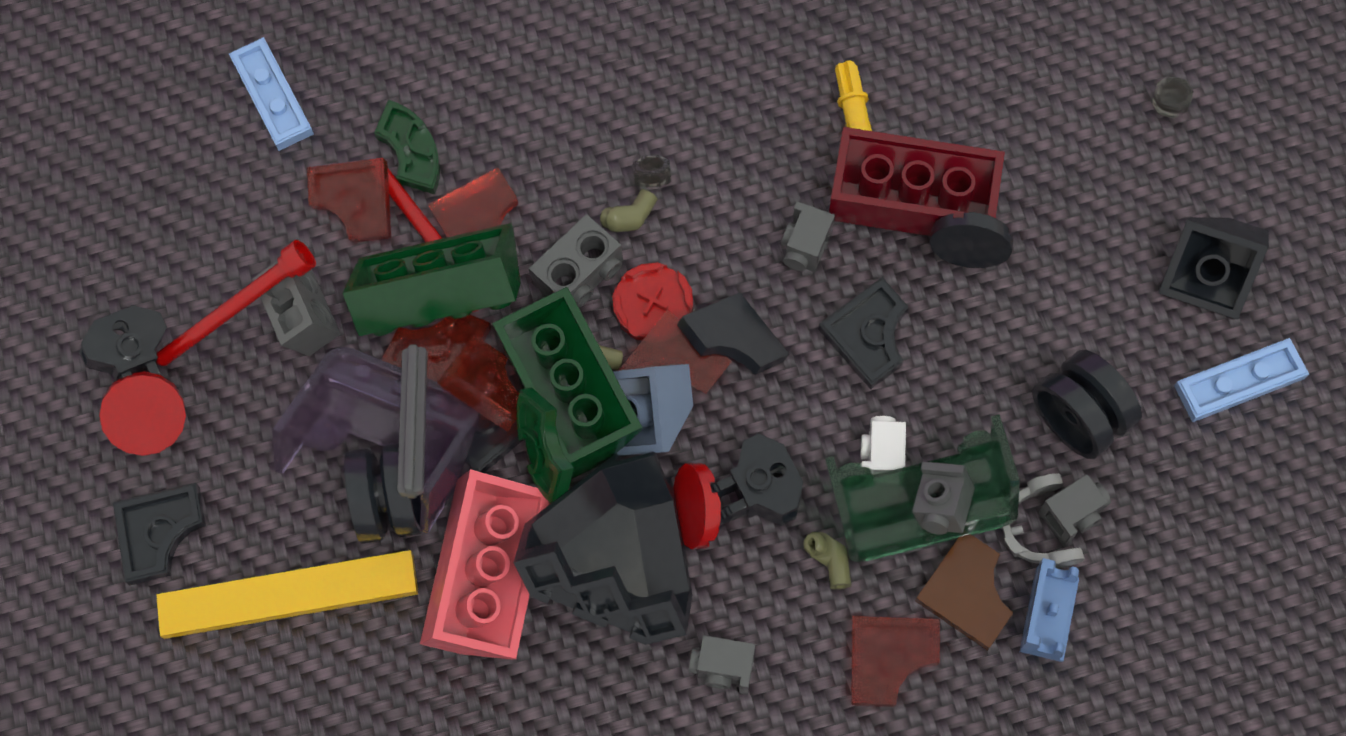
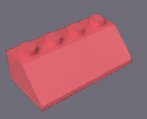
[420,469,549,660]

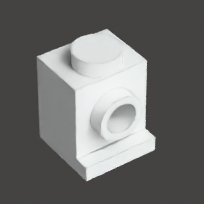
[859,416,906,483]

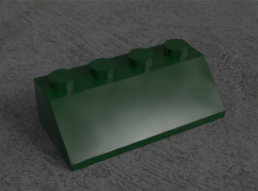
[342,223,521,336]
[492,287,643,479]

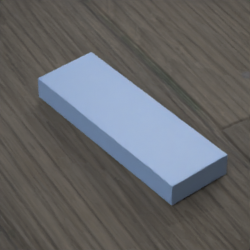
[229,37,314,151]
[1174,338,1309,422]

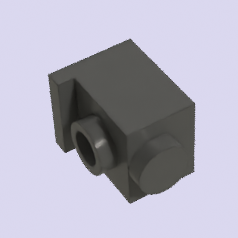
[781,201,835,273]
[912,462,975,535]
[1039,474,1111,547]
[689,635,755,695]

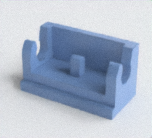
[1019,558,1079,662]

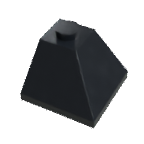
[1158,217,1269,320]

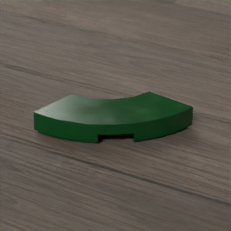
[374,99,440,195]
[517,387,574,503]

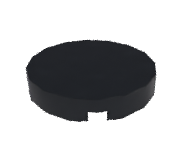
[930,212,1014,268]

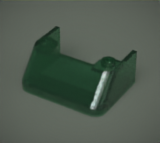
[825,414,1020,562]

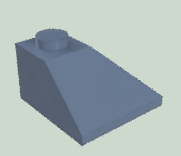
[613,364,693,456]

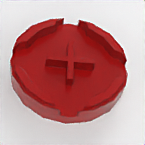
[612,263,694,343]
[99,372,186,456]
[673,463,721,549]

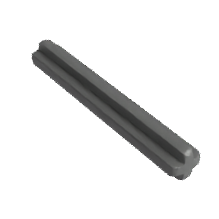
[397,344,428,499]

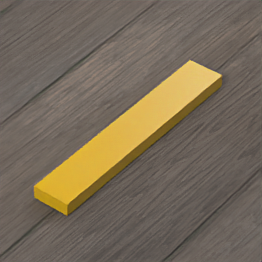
[156,550,419,639]

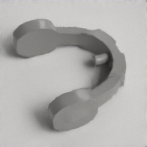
[1000,473,1085,569]

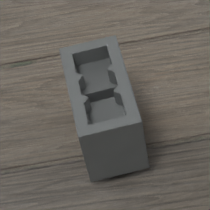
[529,214,623,308]
[252,261,341,356]

